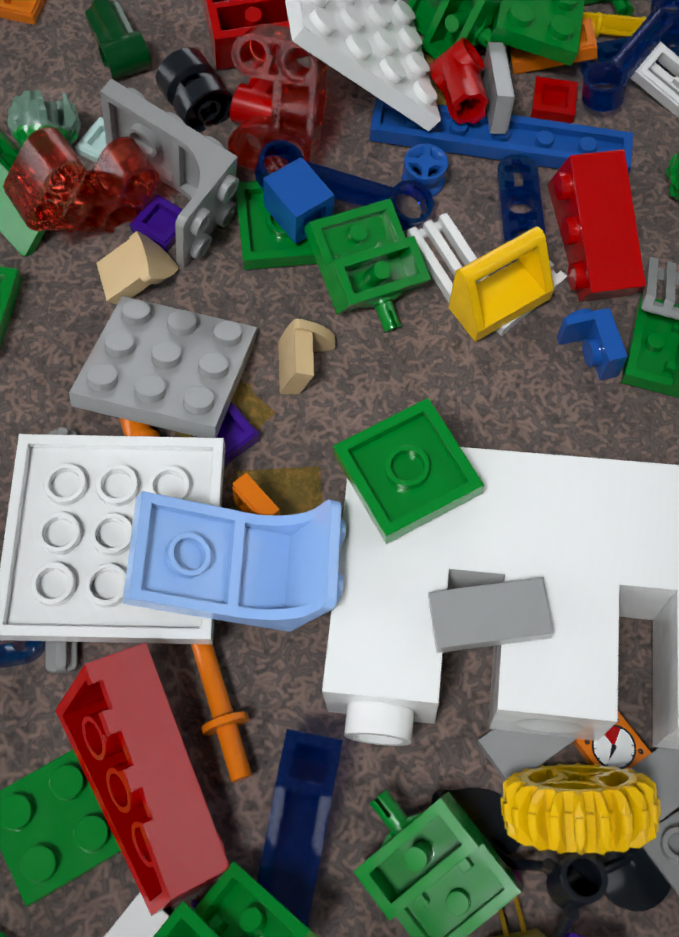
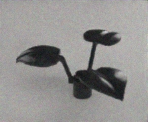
[430,788,671,937]

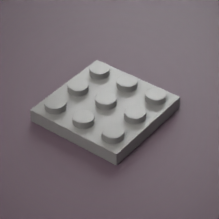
[69,296,257,438]

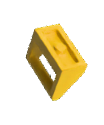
[448,226,554,342]

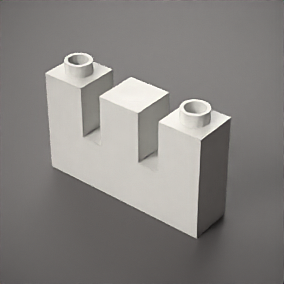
[322,447,679,750]

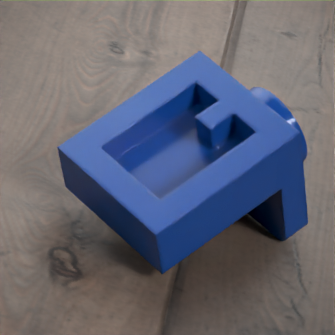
[556,308,628,380]

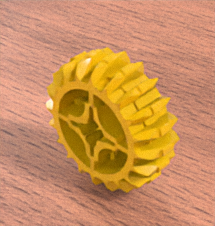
[501,763,661,856]

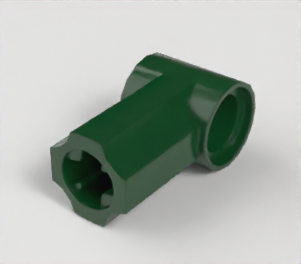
[85,0,152,81]

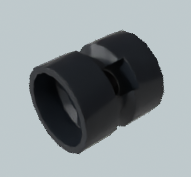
[155,47,233,133]

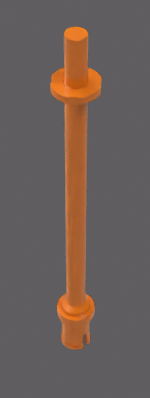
[119,418,253,783]

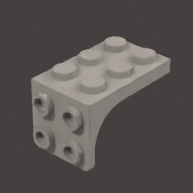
[100,79,239,268]

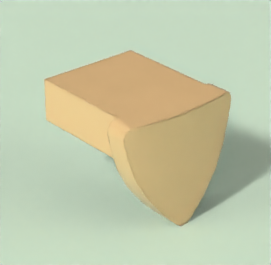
[97,231,178,305]
[278,319,335,394]

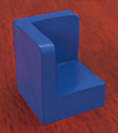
[263,158,335,244]

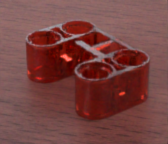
[228,24,327,173]
[3,127,159,234]

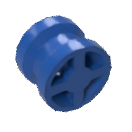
[402,143,448,199]

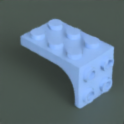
[122,491,346,632]

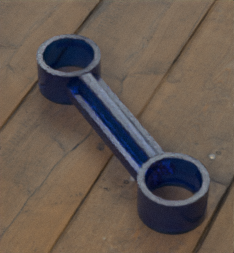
[582,0,679,112]
[254,140,434,231]

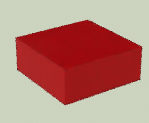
[530,76,578,124]

